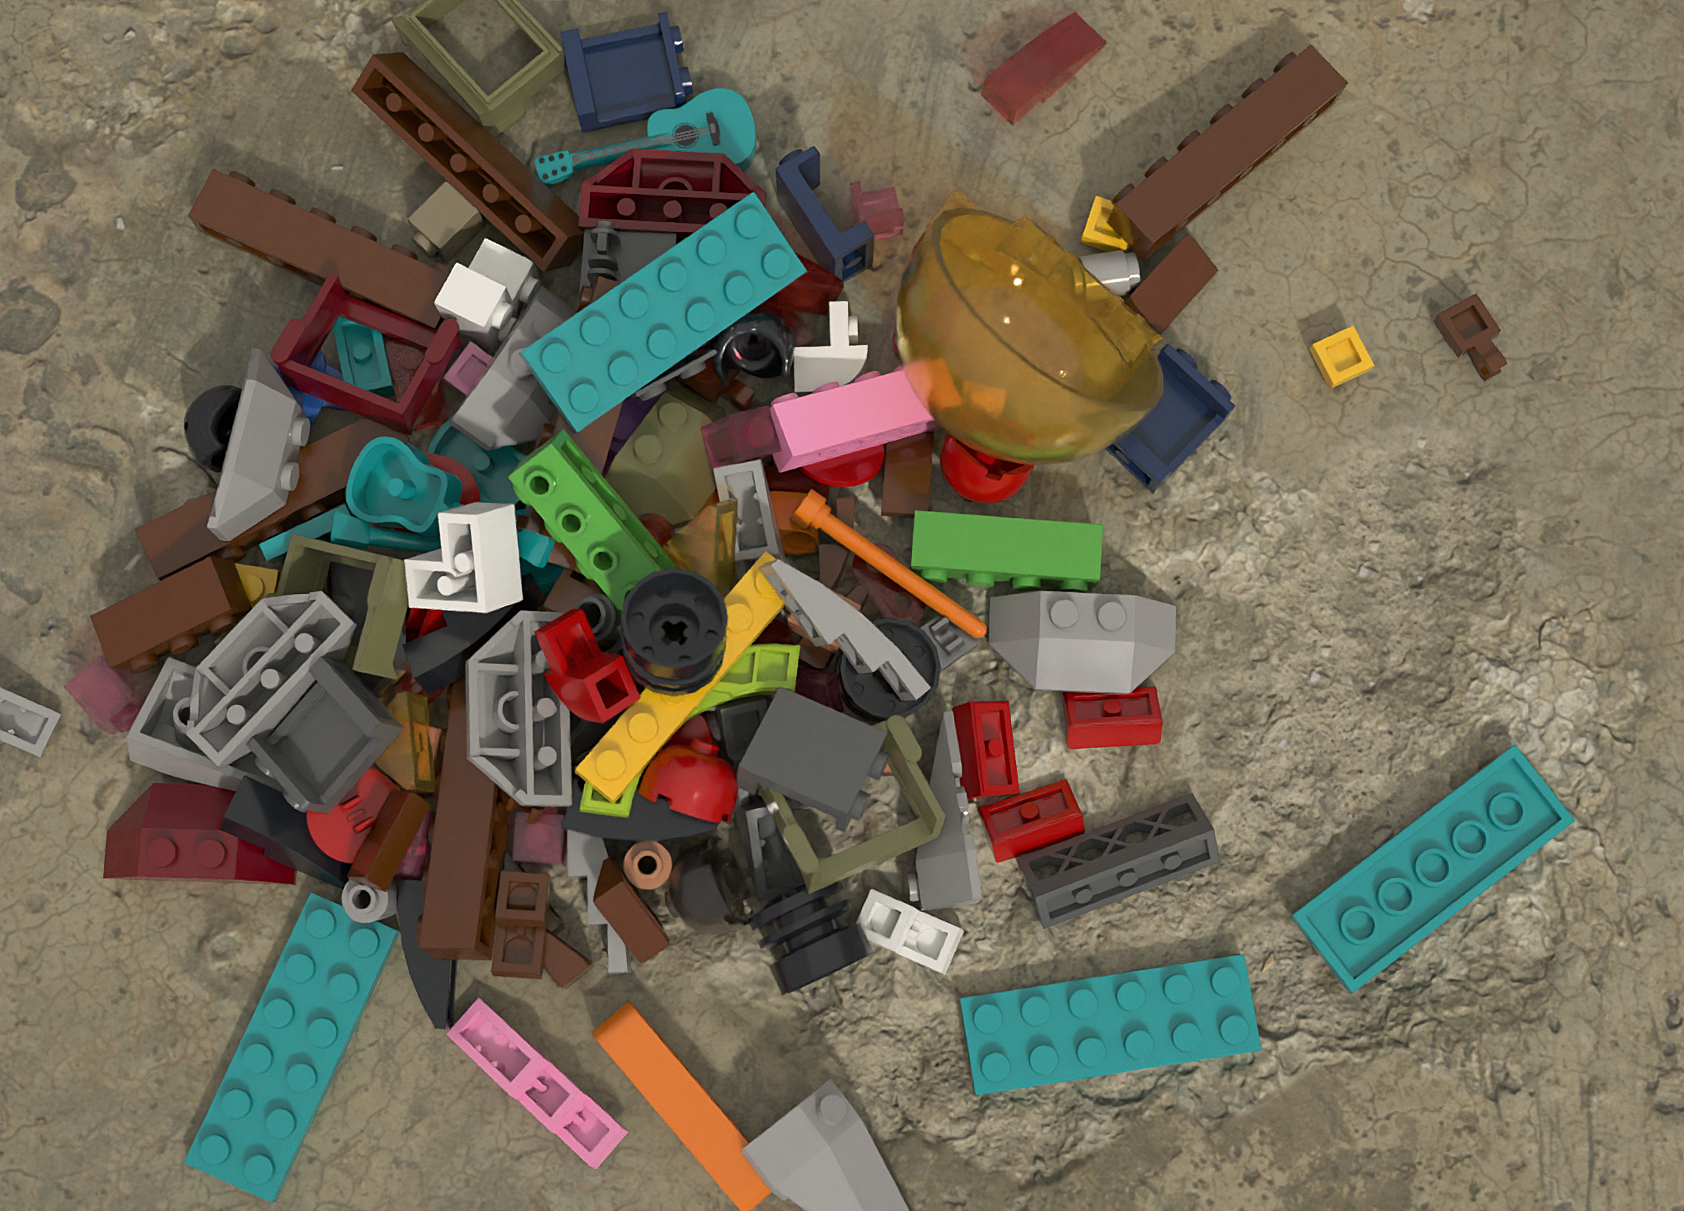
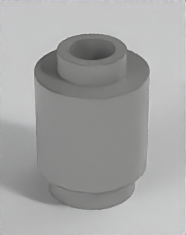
[1070,250,1140,302]
[342,876,398,923]

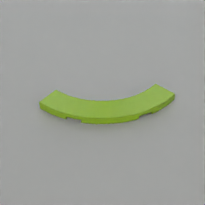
[580,643,800,818]

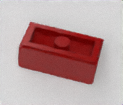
[1063,686,1163,749]
[952,701,1020,800]
[978,779,1085,863]

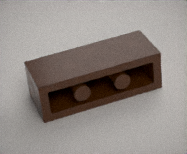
[90,556,252,674]

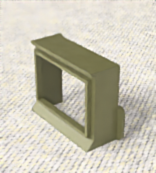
[391,0,568,138]
[265,534,409,680]
[758,715,946,894]

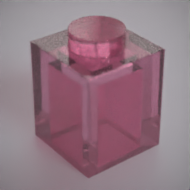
[700,405,782,472]
[64,655,146,735]
[512,813,567,867]

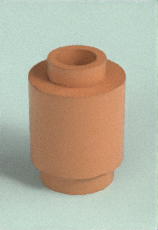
[623,841,673,890]

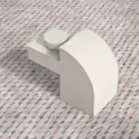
[794,301,868,398]

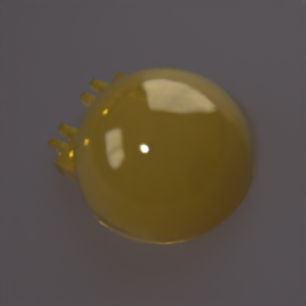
[894,207,1164,465]

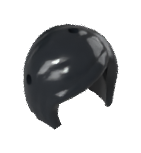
[708,306,796,386]
[183,385,242,473]

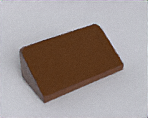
[1124,234,1218,336]
[346,790,431,892]
[593,857,670,963]

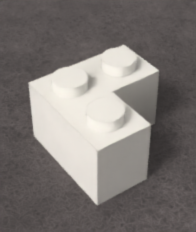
[434,238,541,353]
[404,502,523,613]

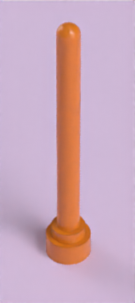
[790,488,987,638]

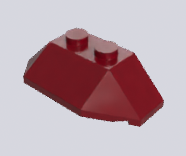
[578,149,766,245]
[103,783,297,885]

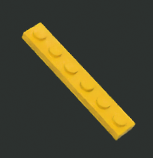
[575,551,785,804]

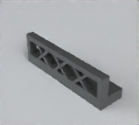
[1016,793,1220,929]

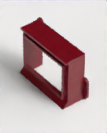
[270,273,462,436]

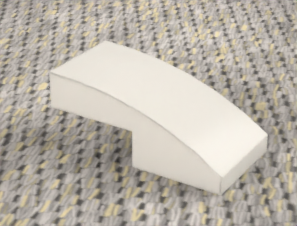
[856,889,964,975]

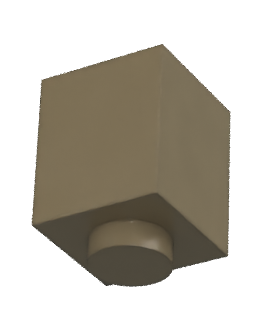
[408,181,485,264]

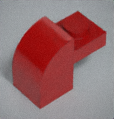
[534,608,641,723]

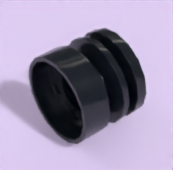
[621,568,728,697]
[834,618,941,723]
[747,881,873,996]

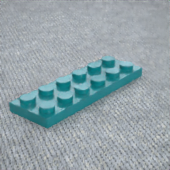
[518,192,807,434]
[1289,745,1575,994]
[184,893,400,1203]
[959,954,1262,1095]

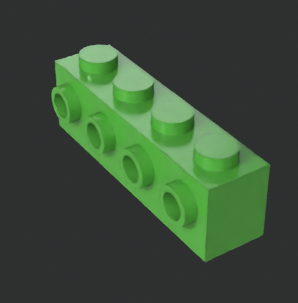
[508,429,679,615]
[910,510,1103,593]

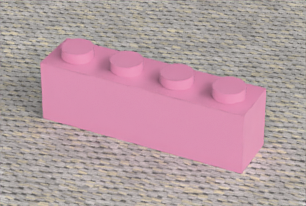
[760,360,959,473]

